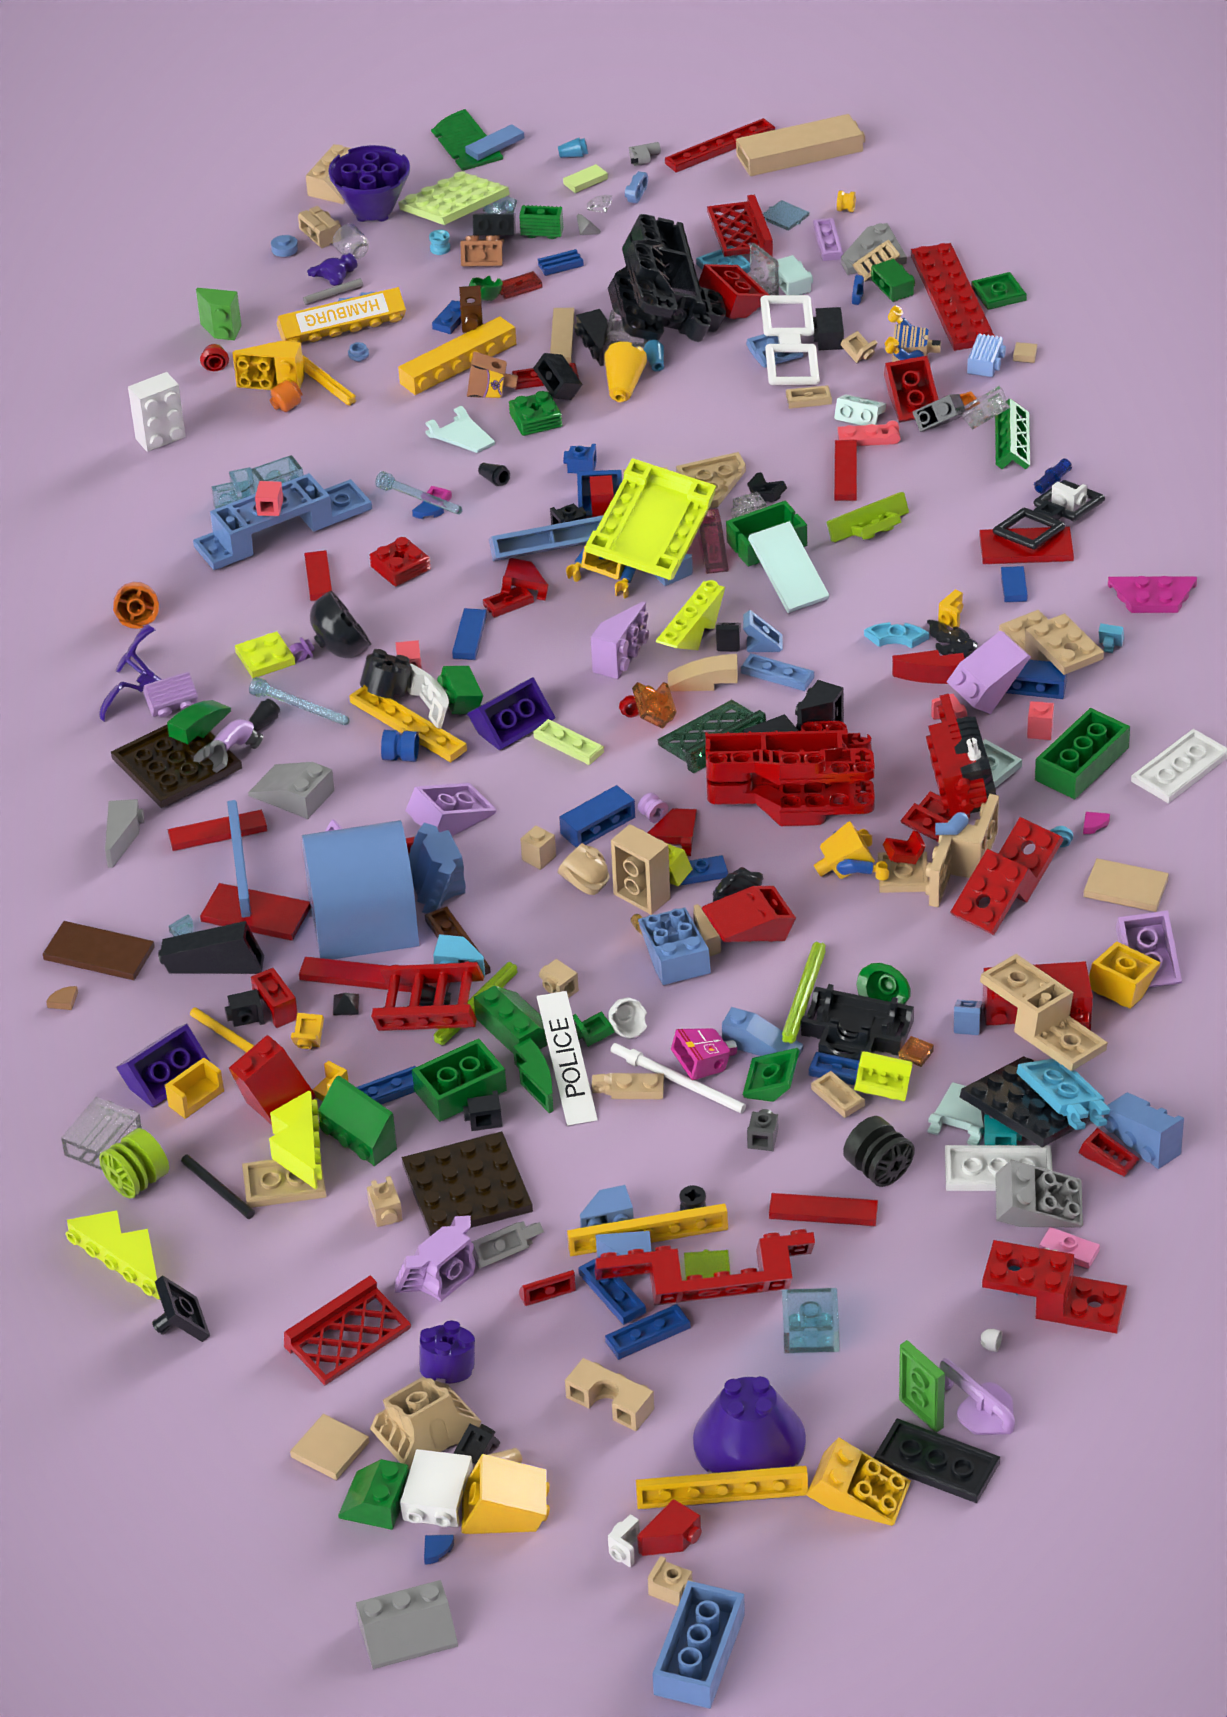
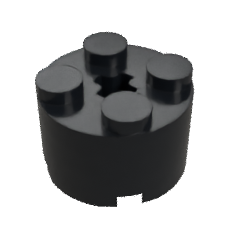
[360,649,412,698]

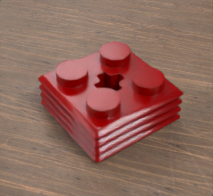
[369,537,431,587]

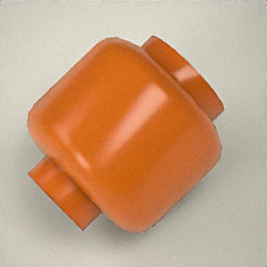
[269,380,303,412]

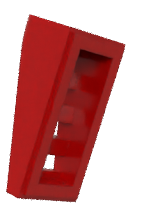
[1078,1127,1140,1177]

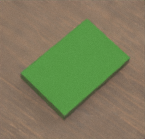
[899,1340,945,1433]

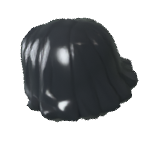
[713,867,764,902]

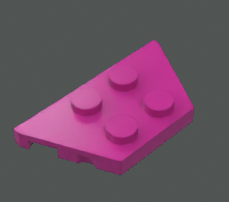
[1108,576,1197,613]

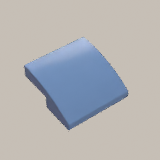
[746,334,804,368]

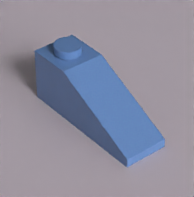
[722,1007,803,1057]

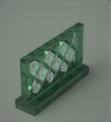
[657,699,766,773]

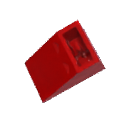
[702,886,796,942]

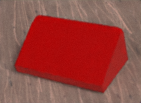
[519,1270,576,1306]

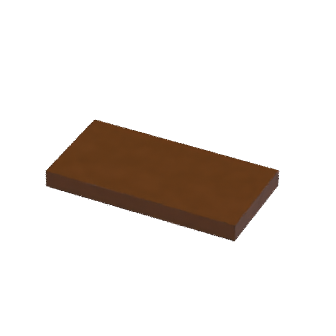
[43,921,155,981]

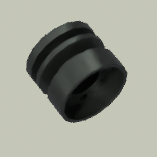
[843,1116,915,1187]

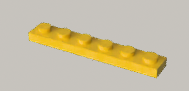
[349,685,467,763]
[567,1203,728,1257]
[635,1466,808,1509]

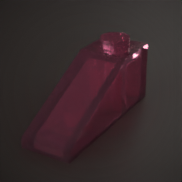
[697,508,728,574]

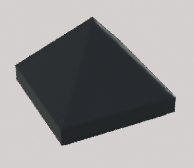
[333,993,359,1015]

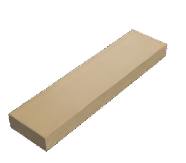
[550,308,575,363]

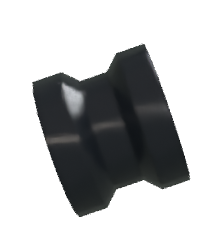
[679,1185,706,1211]

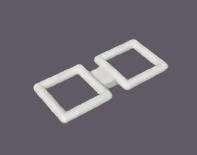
[760,295,820,385]

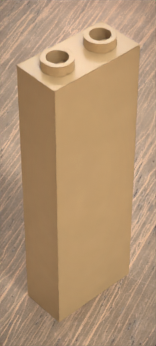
[736,114,865,176]

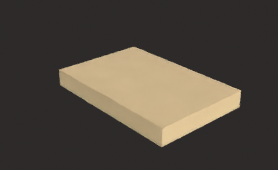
[1083,858,1169,912]
[242,1159,326,1208]

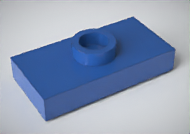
[680,855,728,886]

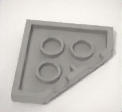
[841,223,907,275]

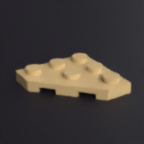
[676,452,746,509]

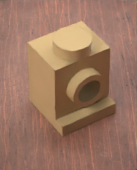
[539,959,579,998]
[648,1556,695,1606]

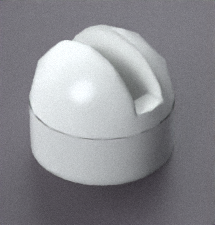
[981,1329,1002,1352]

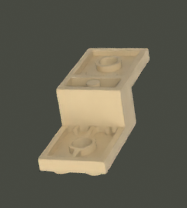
[999,610,1104,675]
[925,794,999,907]
[980,954,1108,1072]

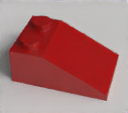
[884,355,939,422]

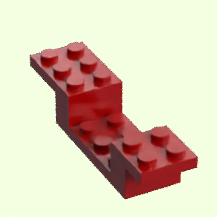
[594,1229,815,1306]

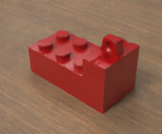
[982,961,1093,1031]

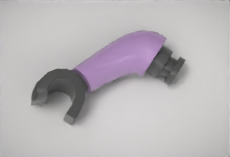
[194,719,263,773]

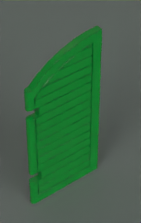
[431,109,503,171]

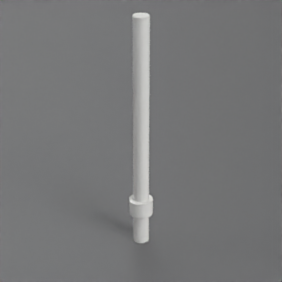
[611,1043,746,1114]

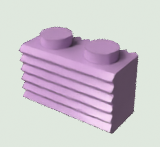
[143,672,198,717]

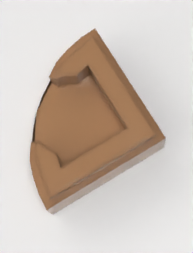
[46,986,78,1010]

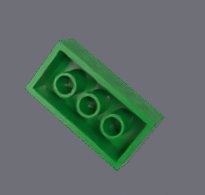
[1035,708,1130,799]

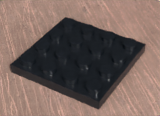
[959,1056,1090,1148]

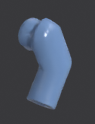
[935,812,969,835]

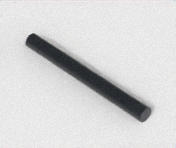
[181,1154,255,1219]

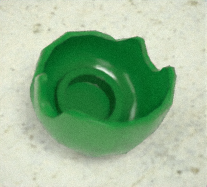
[469,276,503,301]

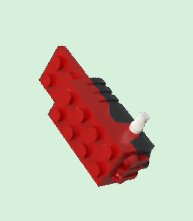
[926,693,996,818]

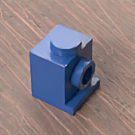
[563,444,597,474]

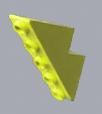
[656,580,725,650]
[269,1091,322,1189]
[66,1210,160,1299]

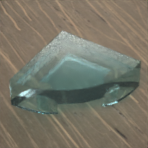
[168,914,194,936]

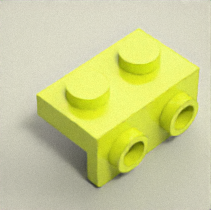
[854,1052,913,1101]

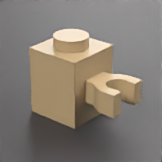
[367,1176,403,1227]

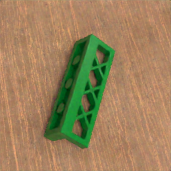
[995,399,1030,469]

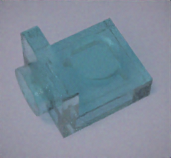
[483,196,517,213]

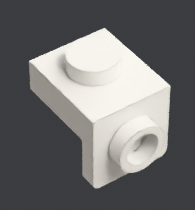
[1051,481,1088,512]
[608,1514,640,1567]

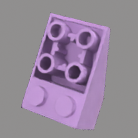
[591,602,649,679]

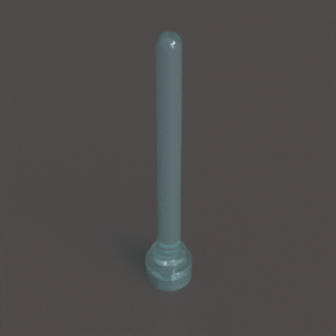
[375,471,462,514]
[249,677,350,725]

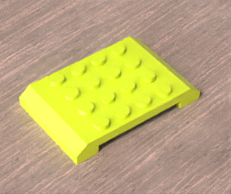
[585,458,716,580]

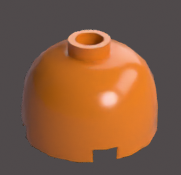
[113,582,159,629]

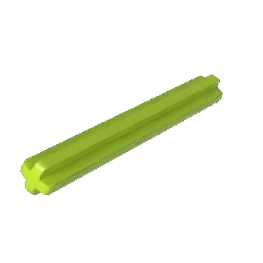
[433,962,518,1046]

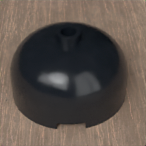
[310,591,372,658]

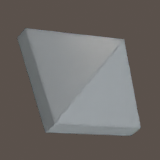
[577,214,601,235]

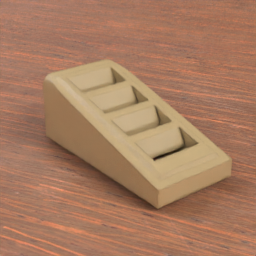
[852,240,900,282]
[693,904,721,957]

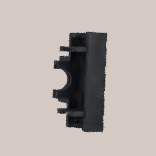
[801,984,914,1061]

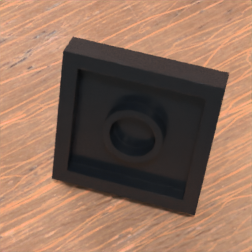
[152,1275,210,1342]

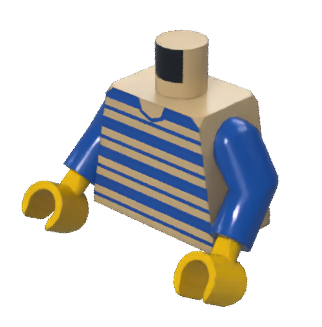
[885,305,941,362]

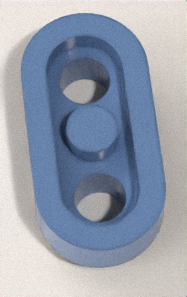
[625,171,648,203]

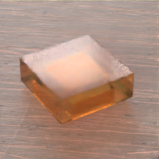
[899,1036,934,1067]

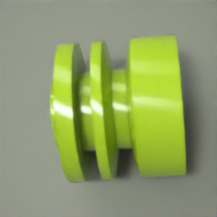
[99,1128,170,1199]

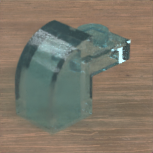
[211,467,256,509]

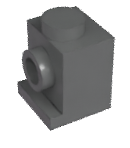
[747,1109,778,1151]

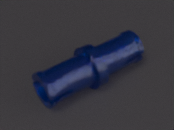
[1034,458,1072,494]

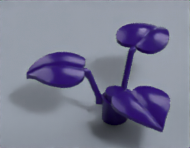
[99,624,162,722]

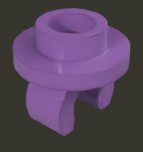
[290,637,315,662]

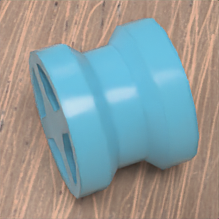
[429,230,450,255]

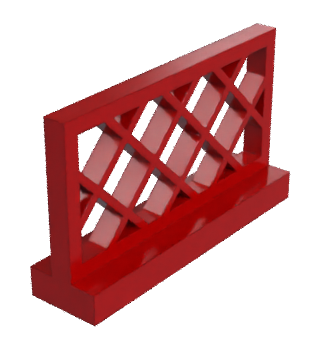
[707,194,773,258]
[284,1275,411,1386]

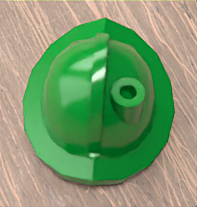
[856,963,911,1005]

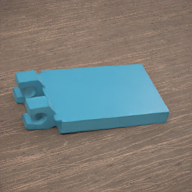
[1016,1059,1110,1130]

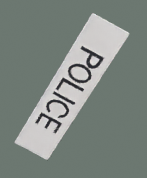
[537,991,598,1126]

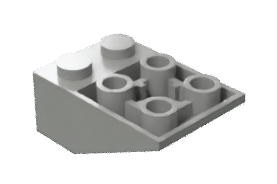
[995,1160,1083,1227]

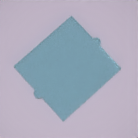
[763,200,810,231]

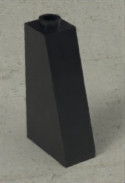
[158,921,264,974]

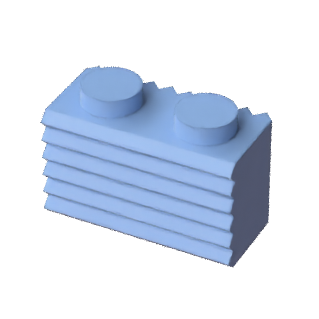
[967,333,1006,377]

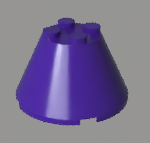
[328,145,410,222]
[693,1376,806,1473]

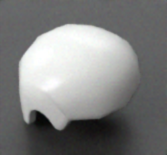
[608,997,647,1039]

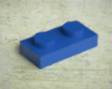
[432,300,461,334]

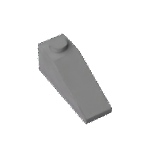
[105,799,144,868]

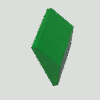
[742,1048,800,1102]

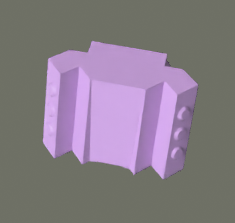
[395,1216,475,1302]

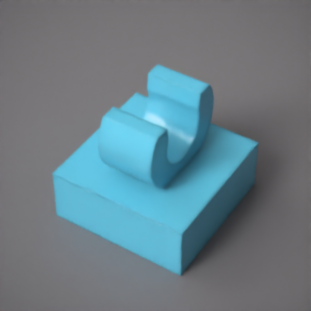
[1098,623,1124,653]

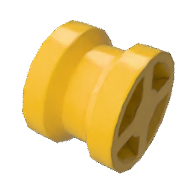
[837,191,856,212]

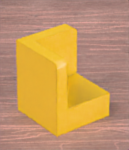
[313,1060,349,1101]

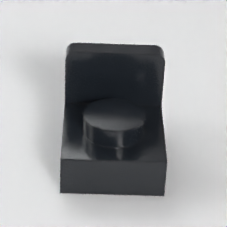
[454,1423,500,1465]

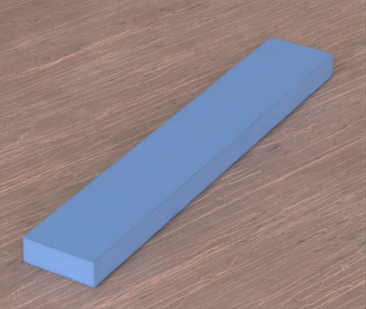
[227,800,251,917]

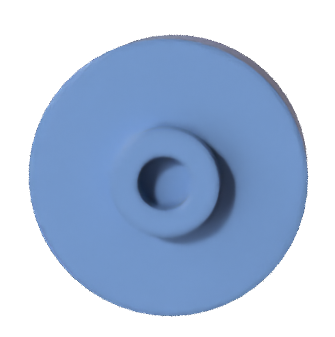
[271,235,298,257]

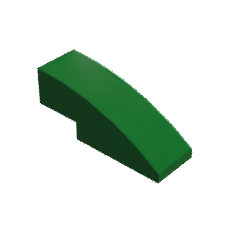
[167,700,231,744]
[513,1038,554,1113]

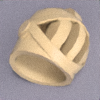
[558,843,610,895]

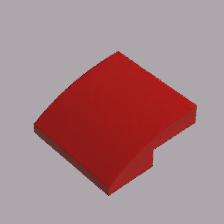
[900,791,970,842]

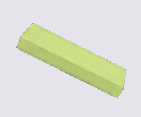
[533,719,604,765]

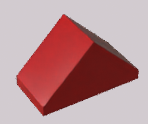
[589,475,614,517]

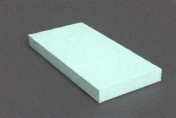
[748,521,829,613]

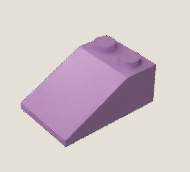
[947,630,1031,714]
[405,783,497,836]
[1116,910,1182,988]

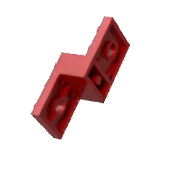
[950,817,1064,935]
[982,1240,1127,1334]

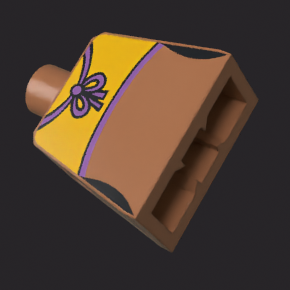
[467,352,518,398]

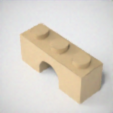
[565,1358,654,1431]

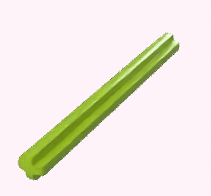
[782,941,826,1044]

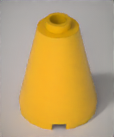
[604,342,647,402]

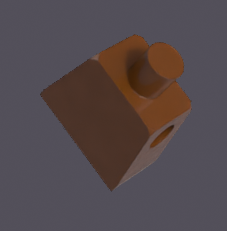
[459,285,483,333]

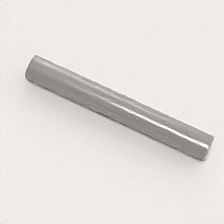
[303,278,363,305]

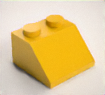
[1089,941,1161,1009]

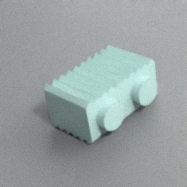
[770,255,813,295]

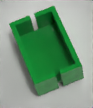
[726,500,808,567]

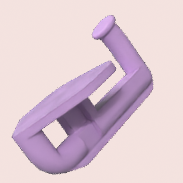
[939,1358,1015,1435]

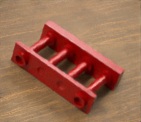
[371,962,484,1031]

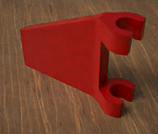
[501,558,549,601]
[647,808,697,856]

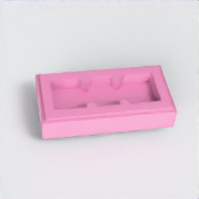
[1039,1227,1100,1269]

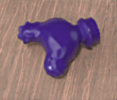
[307,253,358,286]

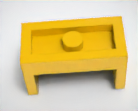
[165,1058,224,1119]

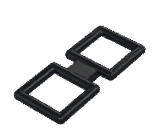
[993,480,1105,550]

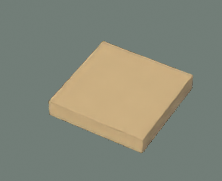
[878,852,929,893]
[290,1413,369,1480]

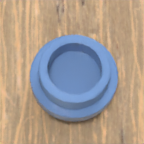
[348,342,369,361]

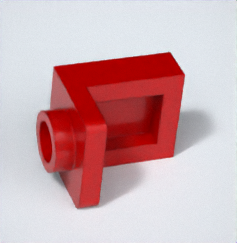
[883,831,926,865]

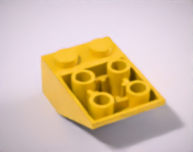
[232,341,305,390]
[806,1437,911,1526]

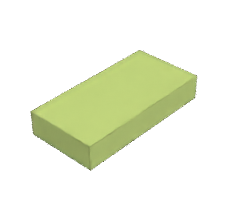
[563,164,608,193]

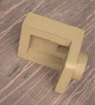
[840,331,878,363]

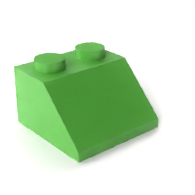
[196,287,242,341]

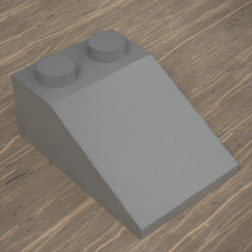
[248,762,335,819]

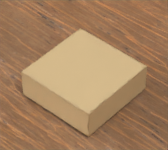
[1013,342,1037,363]

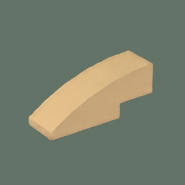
[668,654,738,691]

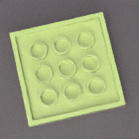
[398,171,510,225]

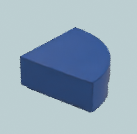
[852,275,864,305]
[412,499,444,519]
[424,1535,454,1565]

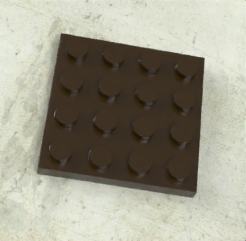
[111,724,242,808]
[401,1131,533,1236]

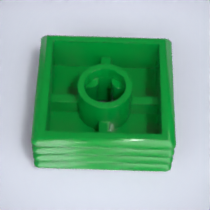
[509,391,563,436]

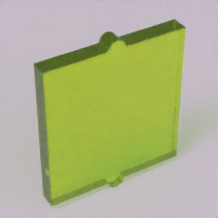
[684,1249,730,1278]

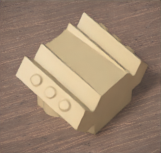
[370,1377,481,1469]

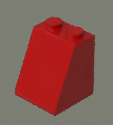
[229,1035,316,1125]

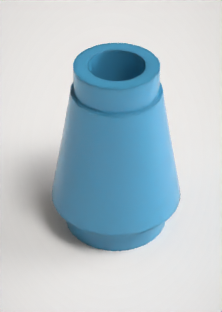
[558,137,588,158]
[643,340,664,371]

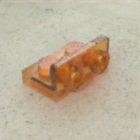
[632,682,677,729]

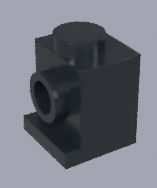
[550,503,587,525]
[224,989,265,1027]
[463,1090,502,1131]

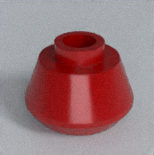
[200,344,229,372]

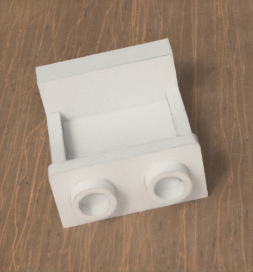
[400,1449,473,1527]

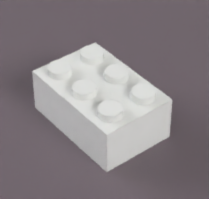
[128,372,186,452]

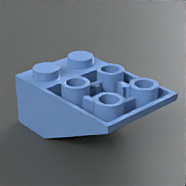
[638,907,711,985]

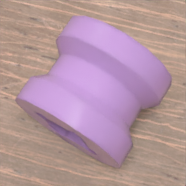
[638,792,668,823]

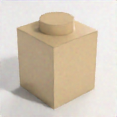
[520,825,556,870]

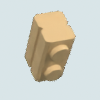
[298,206,342,248]

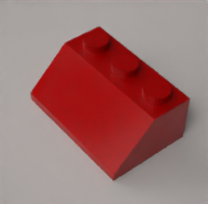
[699,264,769,319]

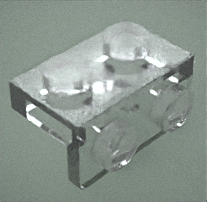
[962,386,1010,430]

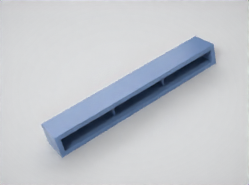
[489,515,604,561]

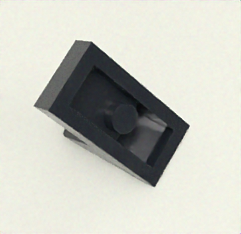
[716,622,741,652]

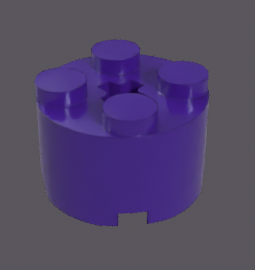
[419,1320,475,1384]

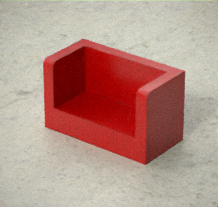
[251,968,298,1028]

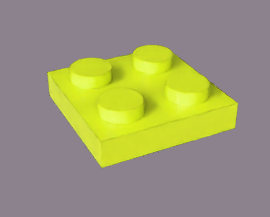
[235,631,295,678]

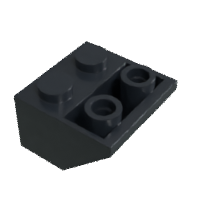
[795,680,844,731]

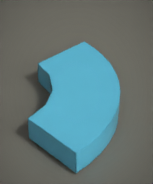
[864,622,929,648]

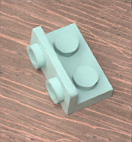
[834,394,887,425]

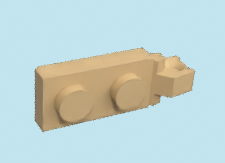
[592,1073,664,1099]

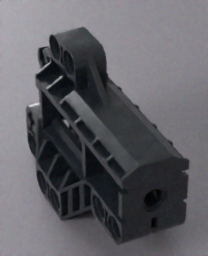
[608,214,726,342]

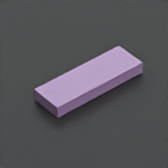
[813,218,843,261]

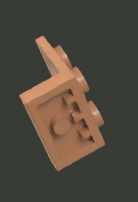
[460,235,504,266]

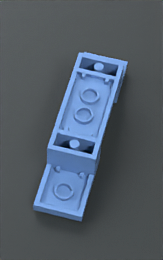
[193,473,372,570]

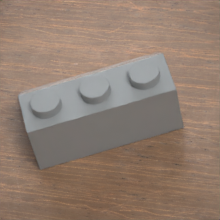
[356,1580,458,1669]

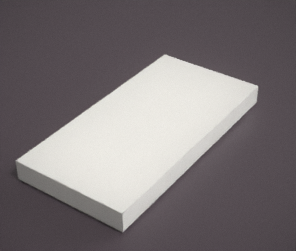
[1131,729,1227,804]
[945,1145,1052,1191]

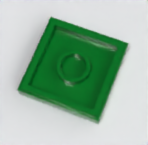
[971,272,1027,310]

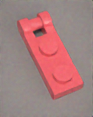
[838,421,900,446]

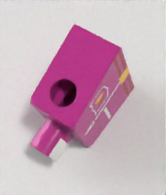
[671,1028,737,1080]

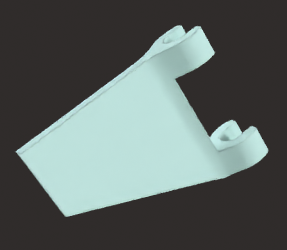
[425,406,495,453]
[927,1082,984,1145]

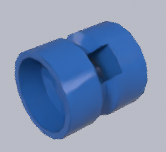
[381,730,419,762]

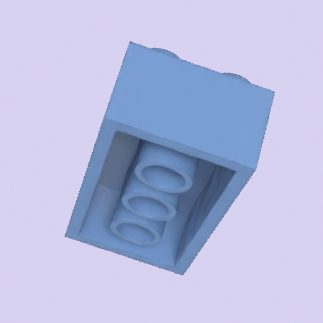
[653,1581,745,1709]

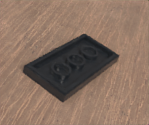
[873,1418,1000,1503]

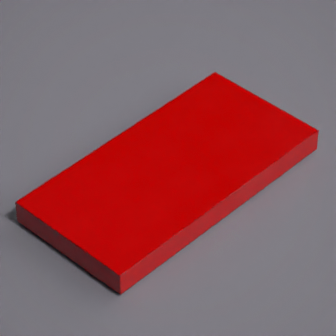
[979,526,1074,564]
[200,883,311,941]

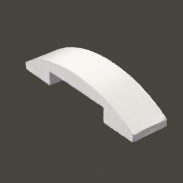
[406,664,449,729]

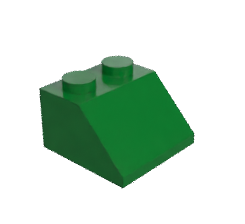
[338,1459,409,1530]

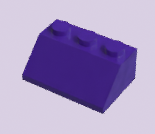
[467,677,556,750]
[116,1024,210,1107]

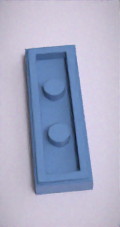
[465,124,525,161]
[741,653,814,691]

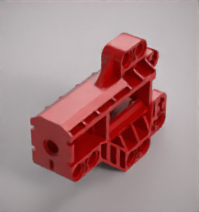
[705,721,875,826]

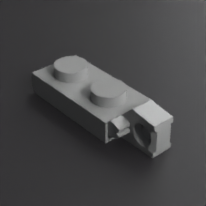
[472,1221,544,1268]

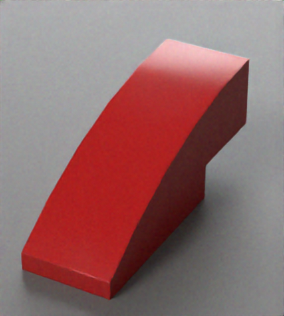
[892,650,965,684]

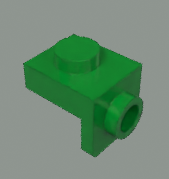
[572,1011,615,1047]

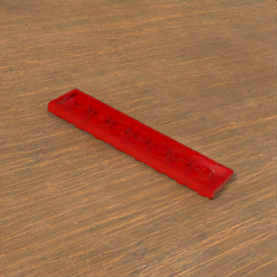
[911,243,995,351]

